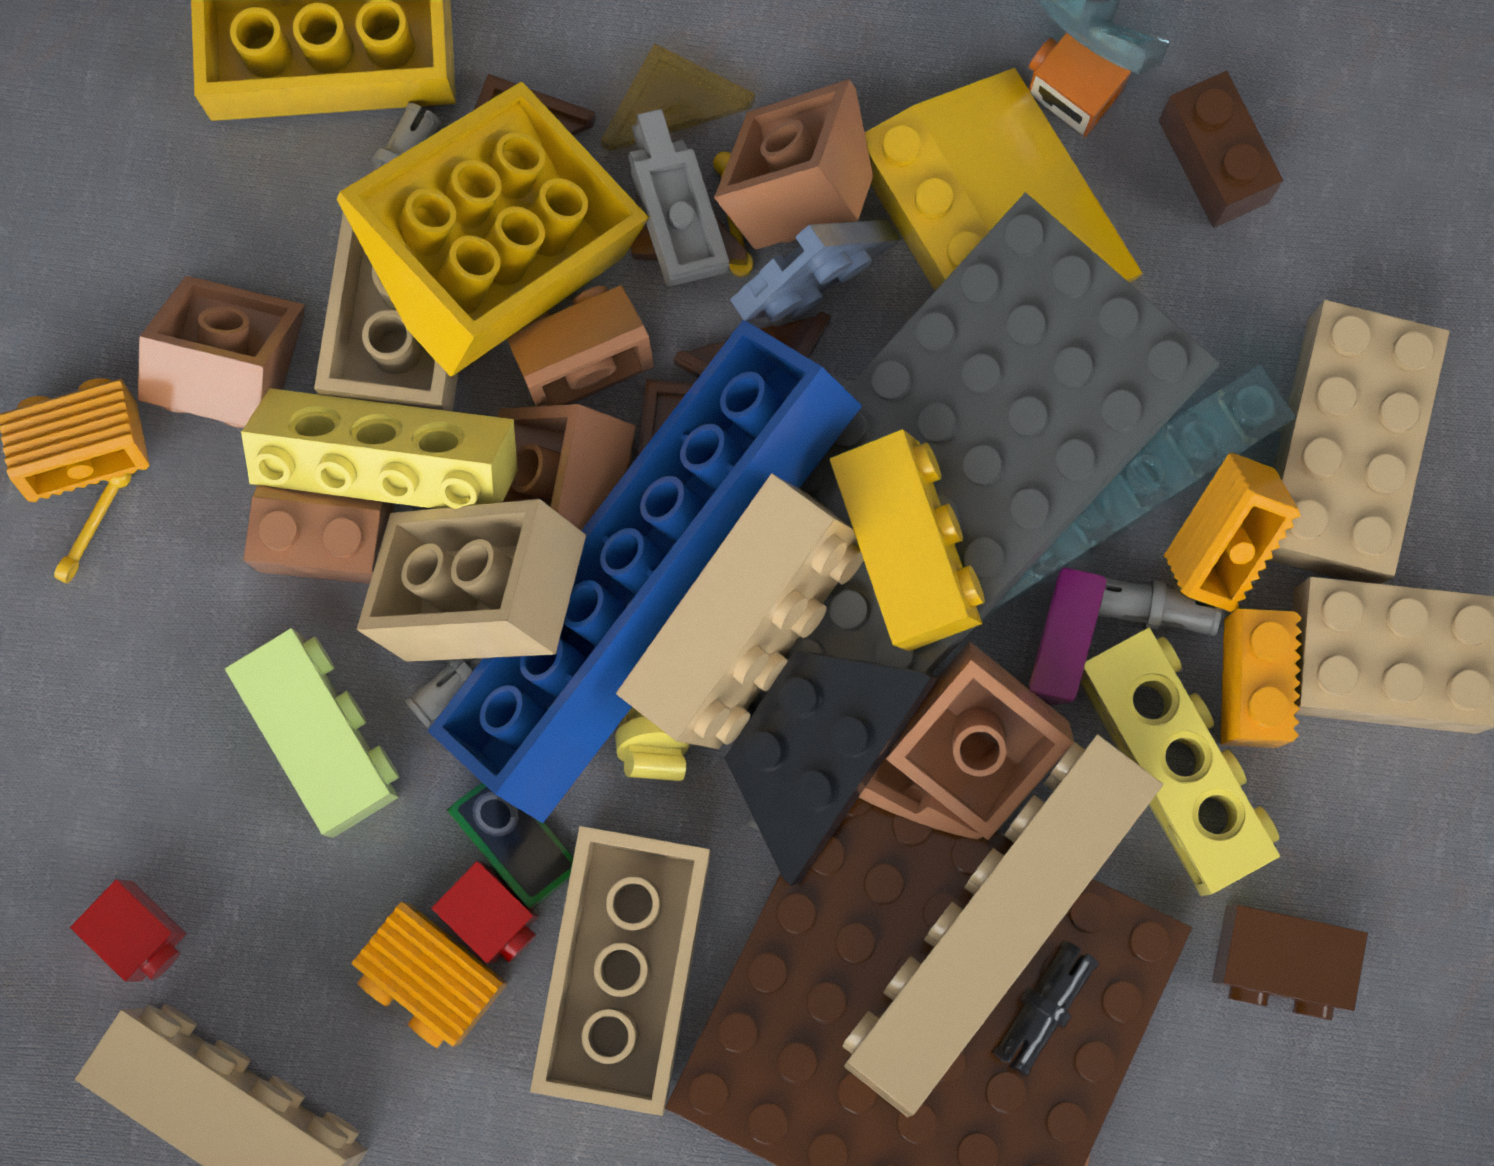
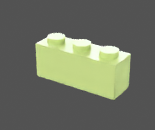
[224,628,400,838]

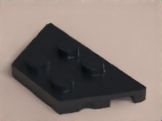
[724,651,939,885]

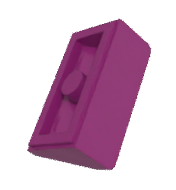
[1028,567,1107,705]

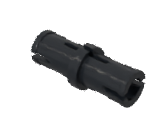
[991,940,1099,1077]

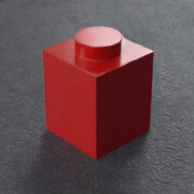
[431,861,539,964]
[69,879,187,982]

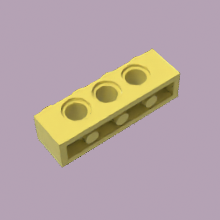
[241,388,518,509]
[1080,627,1281,896]

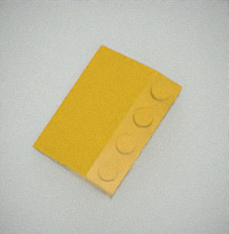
[864,67,1143,291]
[336,81,649,377]

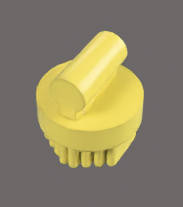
[615,707,689,781]

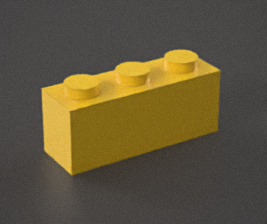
[830,429,985,651]

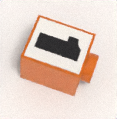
[1029,25,1132,138]

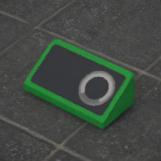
[447,783,574,910]

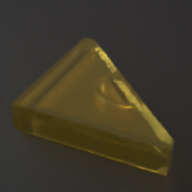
[601,43,755,151]

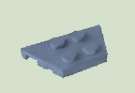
[730,220,901,322]

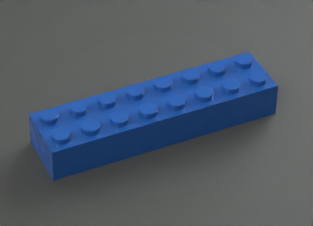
[428,320,862,823]

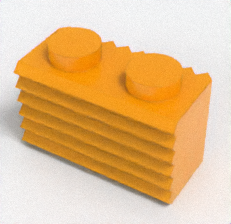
[0,378,150,502]
[1163,453,1301,612]
[1220,609,1302,748]
[351,901,508,1048]

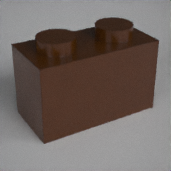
[1159,70,1284,228]
[1212,905,1368,1021]

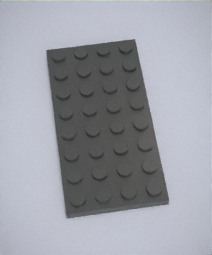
[785,192,1220,673]

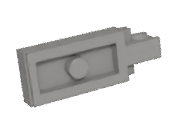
[628,109,730,287]

